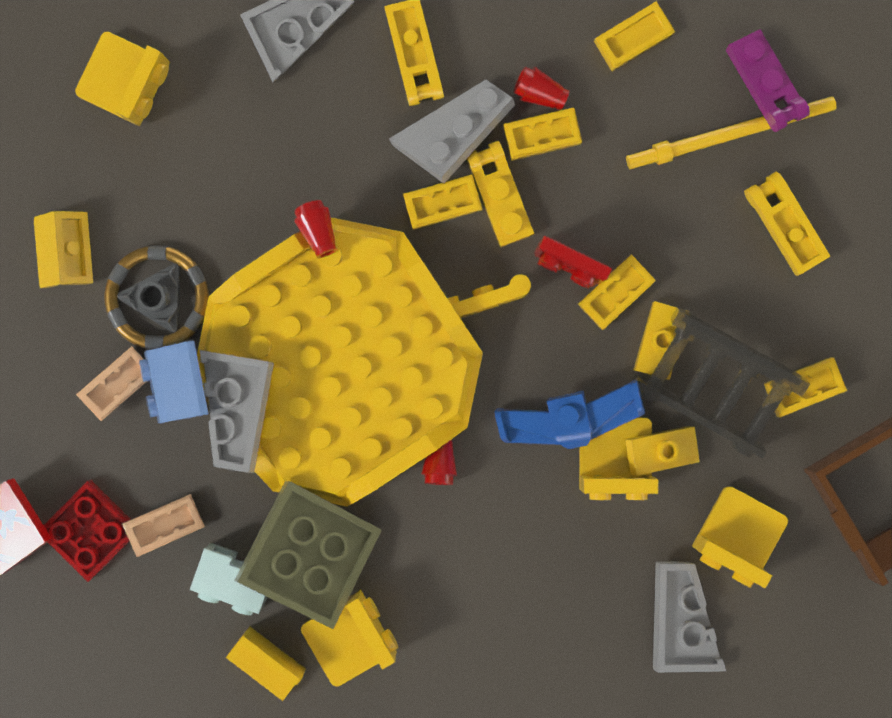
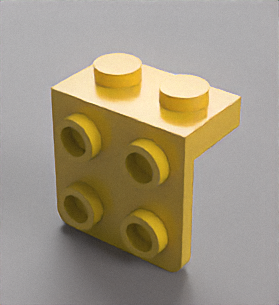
[75,32,170,127]
[579,418,658,500]
[692,486,788,589]
[301,590,398,687]

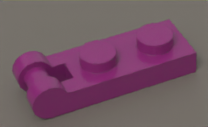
[726,29,810,132]

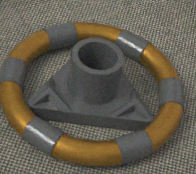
[105,245,209,349]

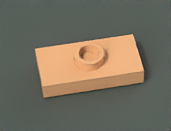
[76,346,147,421]
[122,494,205,557]

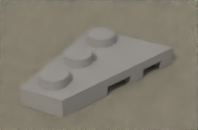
[240,0,354,83]
[389,80,515,183]
[200,350,274,473]
[653,561,726,673]

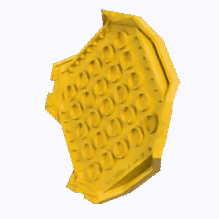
[197,217,483,507]

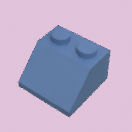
[139,340,208,423]

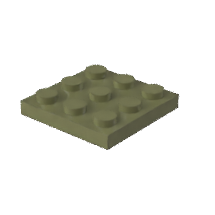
[234,480,382,629]

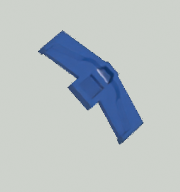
[495,379,646,449]

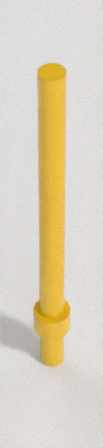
[626,96,836,170]

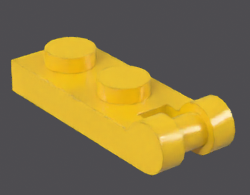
[384,0,444,107]
[466,140,534,248]
[744,171,831,276]
[447,274,531,318]

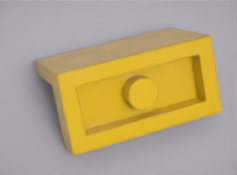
[34,211,93,288]
[226,626,306,701]

